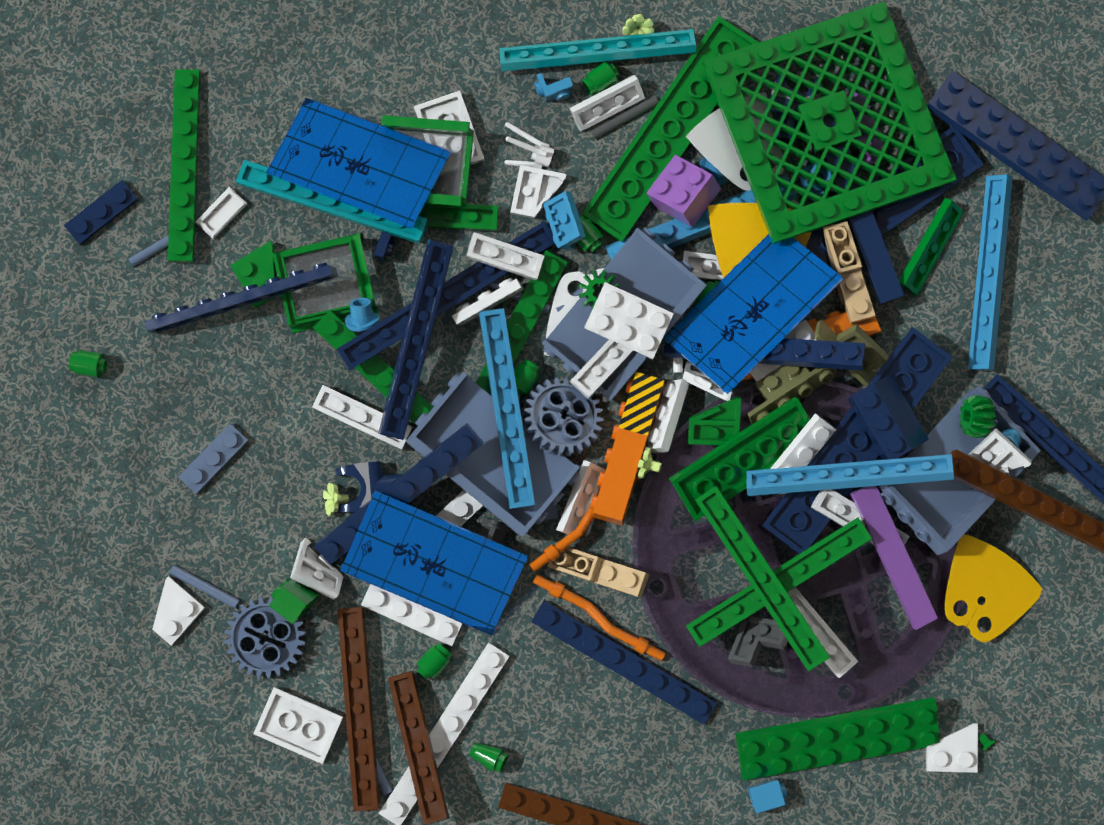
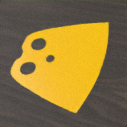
[708,203,812,280]
[945,534,1042,642]

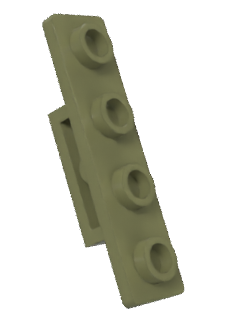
[814,320,889,388]
[748,365,837,425]

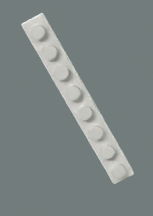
[379,643,509,825]

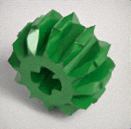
[579,270,620,309]
[958,395,997,438]

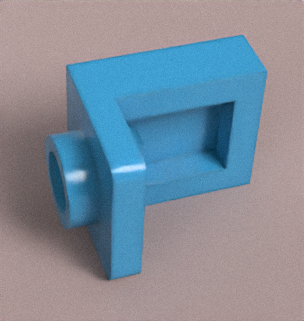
[534,73,573,102]

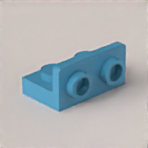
[543,191,586,250]

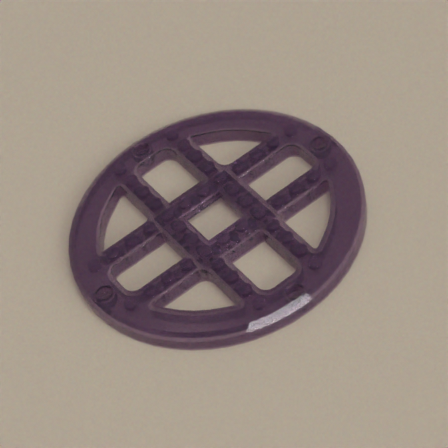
[632,381,970,717]

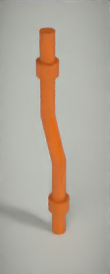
[529,468,646,572]
[532,574,666,661]

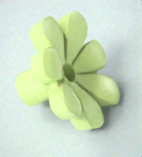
[622,14,654,35]
[638,447,662,479]
[323,483,349,516]

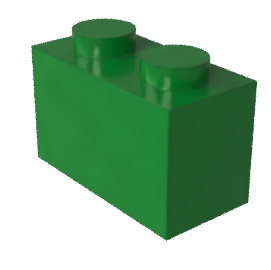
[269,578,321,624]

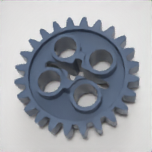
[522,377,604,457]
[224,597,307,678]

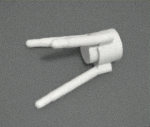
[504,122,555,169]

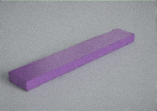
[850,486,938,630]

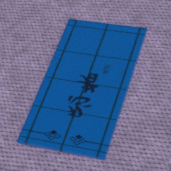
[266,98,450,229]
[663,234,843,394]
[340,490,528,636]

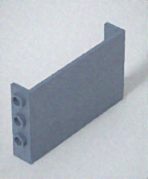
[542,227,706,400]
[406,372,580,538]
[877,386,1041,555]

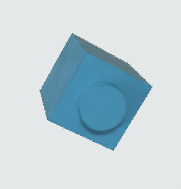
[747,779,788,813]

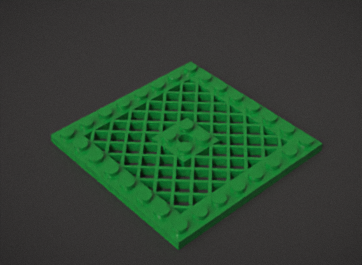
[702,1,957,245]

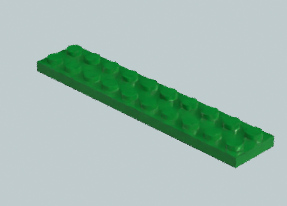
[581,16,759,242]

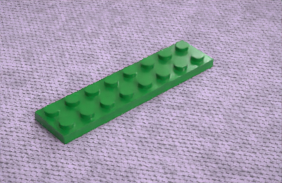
[735,697,940,781]

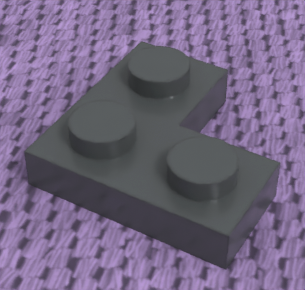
[728,616,788,667]

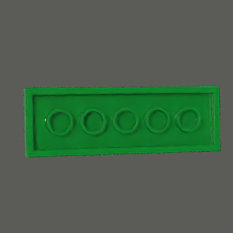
[669,397,810,521]

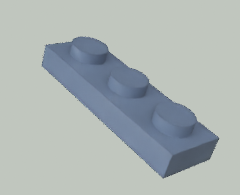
[178,423,249,494]

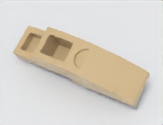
[823,221,876,325]
[547,543,650,598]

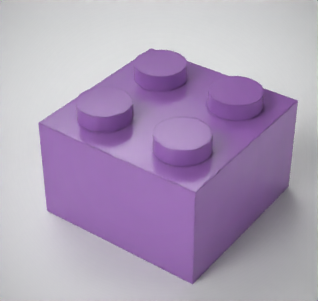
[646,155,721,228]

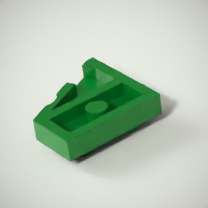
[230,241,276,308]
[688,397,741,445]

